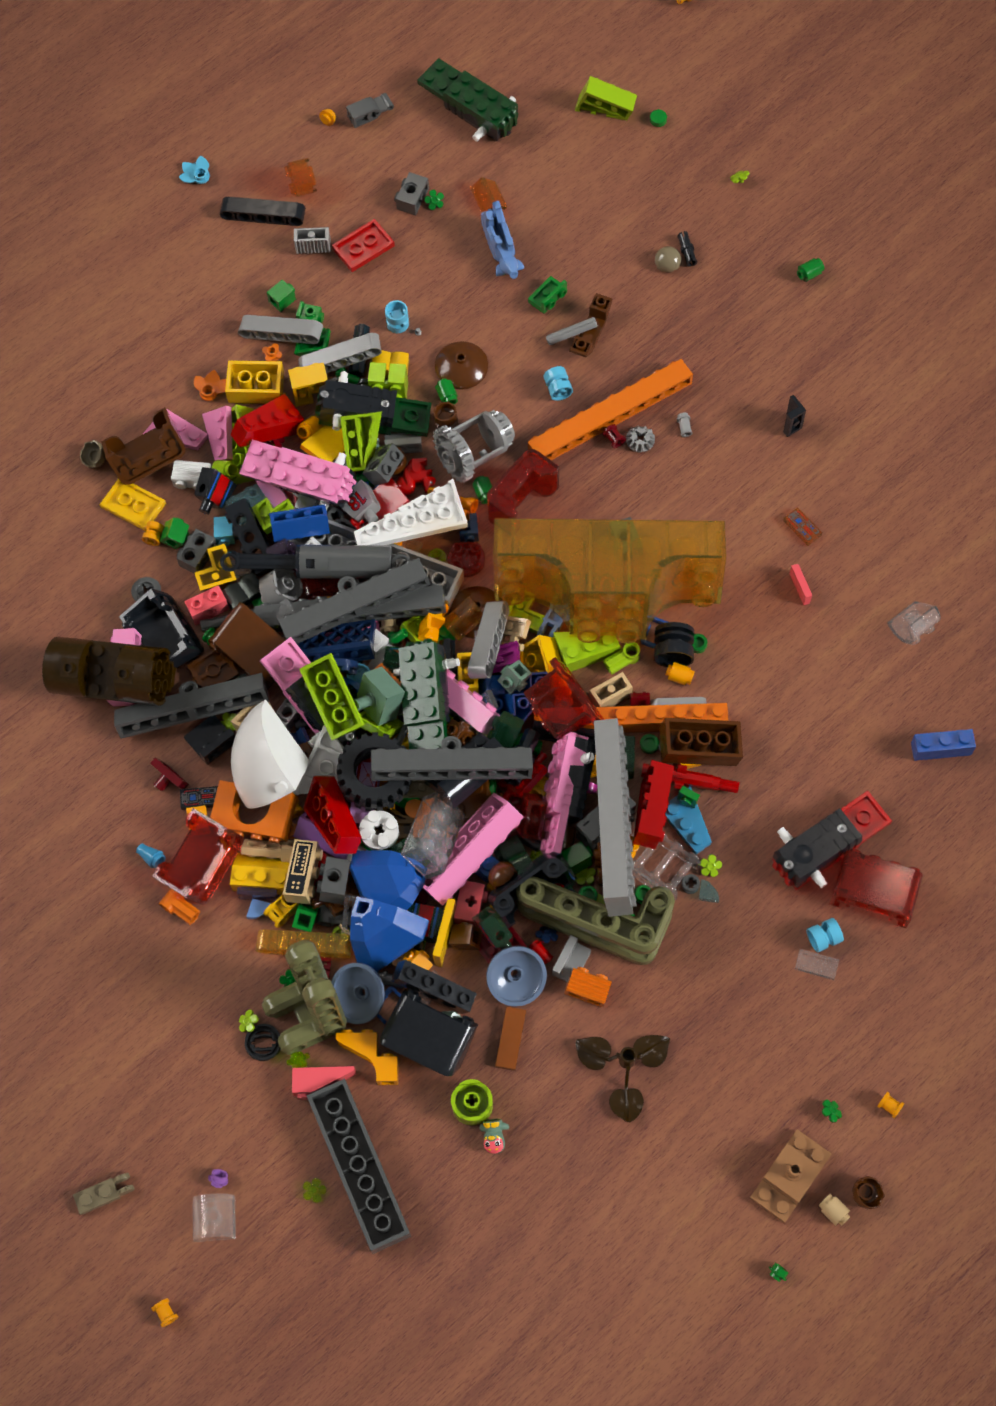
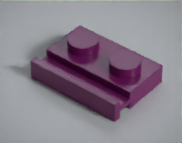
[492,641,520,674]

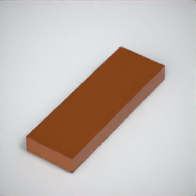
[495,1006,526,1071]

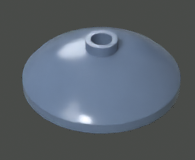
[486,946,547,1006]
[332,963,385,1024]

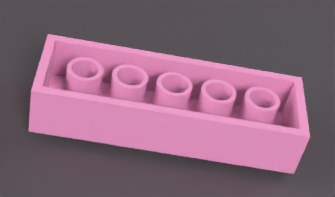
[422,792,523,906]

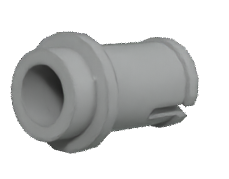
[676,412,693,437]

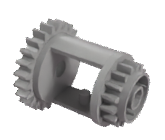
[433,410,515,483]

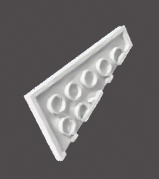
[354,479,468,545]

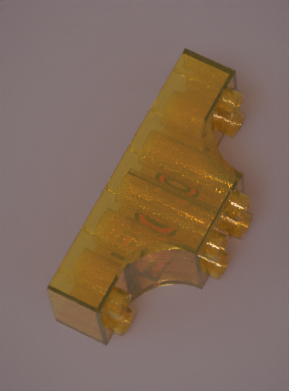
[493,518,726,643]

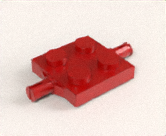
[497,752,548,801]

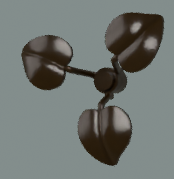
[576,1035,670,1123]

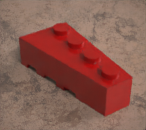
[230,394,304,448]
[633,760,674,850]
[303,776,361,854]

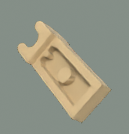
[241,839,294,862]

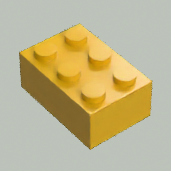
[225,361,284,404]

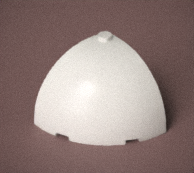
[231,699,310,809]

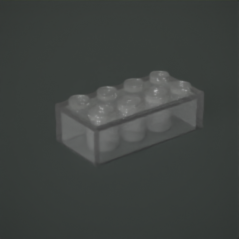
[401,792,465,879]

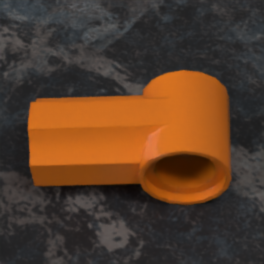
[159,888,201,925]

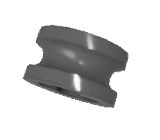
[682,874,700,894]

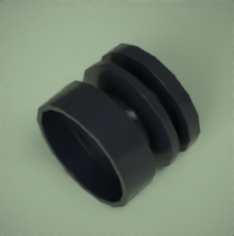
[654,622,695,667]

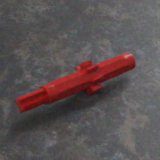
[641,763,740,793]

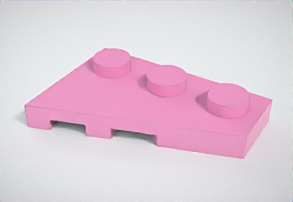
[202,406,233,461]
[143,409,208,450]

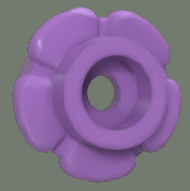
[208,1169,228,1188]

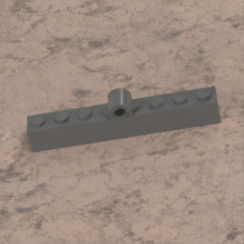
[279,558,430,644]
[114,673,269,739]
[371,736,533,781]

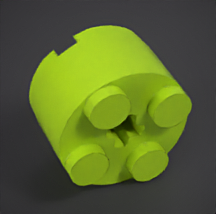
[451,1079,493,1126]

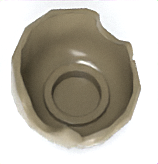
[655,246,681,273]
[80,440,106,468]

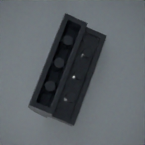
[424,732,503,809]

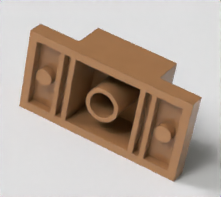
[750,1129,832,1224]

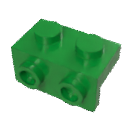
[528,276,567,314]

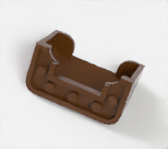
[101,407,185,485]
[208,602,286,689]

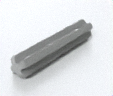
[546,317,597,345]

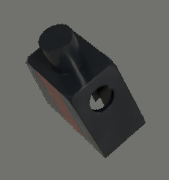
[194,467,237,515]

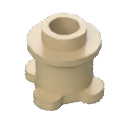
[379,619,399,635]

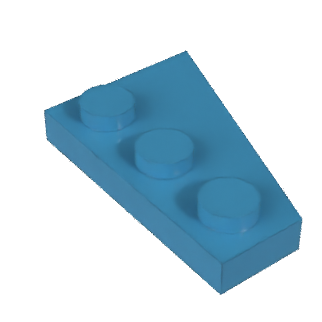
[665,787,712,855]

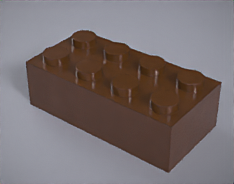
[659,718,743,766]

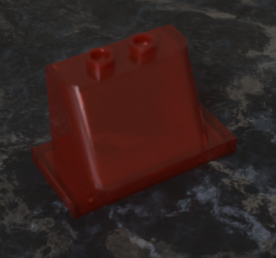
[523,657,604,740]

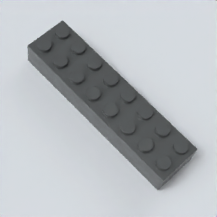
[307,1079,412,1254]

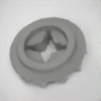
[626,425,655,452]

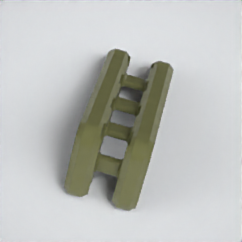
[516,876,675,965]
[262,940,347,1055]

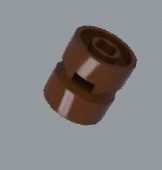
[433,402,459,429]

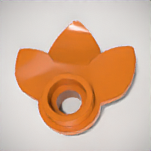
[194,370,226,401]

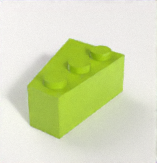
[340,411,382,472]

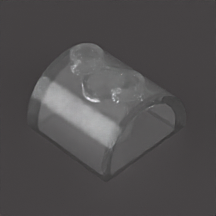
[887,601,941,645]
[193,1194,236,1242]

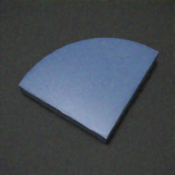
[246,898,271,919]

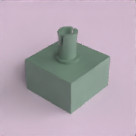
[353,667,405,726]

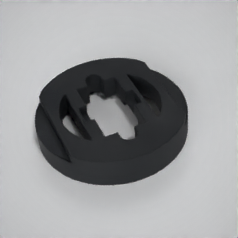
[245,1024,281,1061]

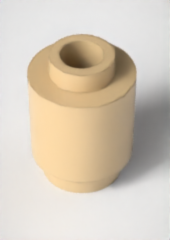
[819,1194,850,1226]

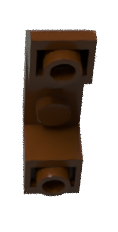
[569,293,613,357]

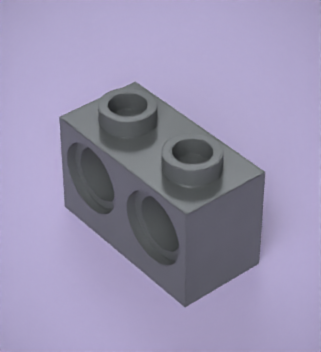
[362,443,405,486]
[176,529,217,574]

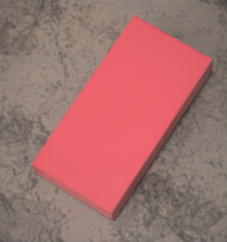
[789,563,812,605]

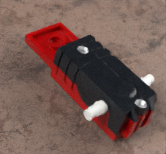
[772,791,892,890]

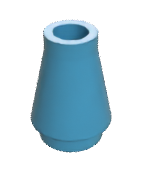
[136,843,166,869]

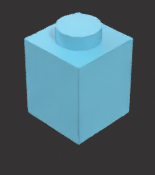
[214,517,235,546]

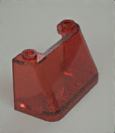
[152,808,243,905]

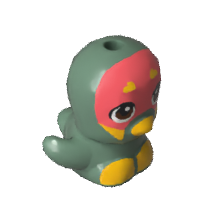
[479,1119,509,1154]

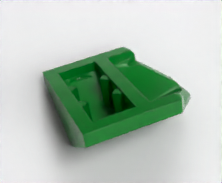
[294,328,331,356]

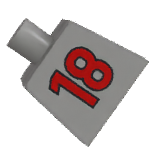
[340,479,381,525]

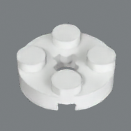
[359,810,399,850]

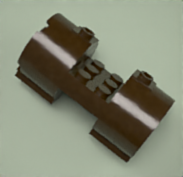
[42,636,176,706]

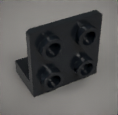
[184,715,235,765]

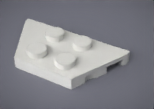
[293,725,344,795]

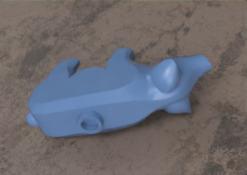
[481,200,524,279]

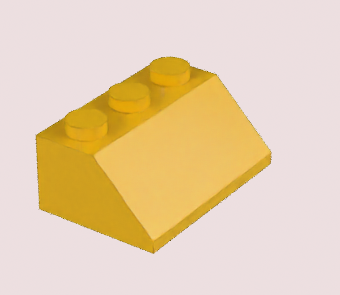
[523,635,569,700]
[230,853,289,895]

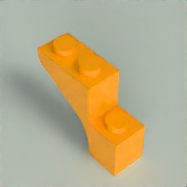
[336,1029,398,1085]

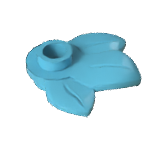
[179,156,210,184]

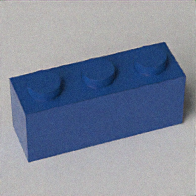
[269,504,330,542]
[911,729,976,761]

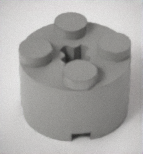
[259,569,303,604]

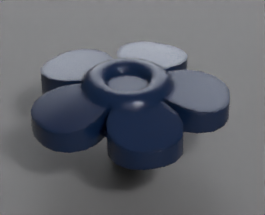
[535,926,558,943]

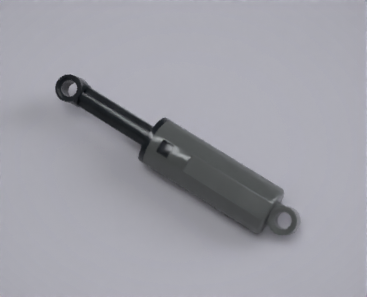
[220,545,411,579]

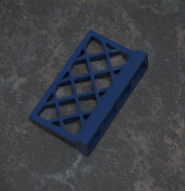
[299,619,376,663]

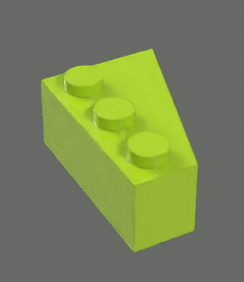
[575,76,637,121]
[553,630,620,673]

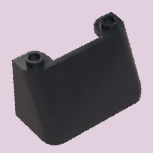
[119,588,204,668]
[488,853,573,929]
[379,989,479,1076]

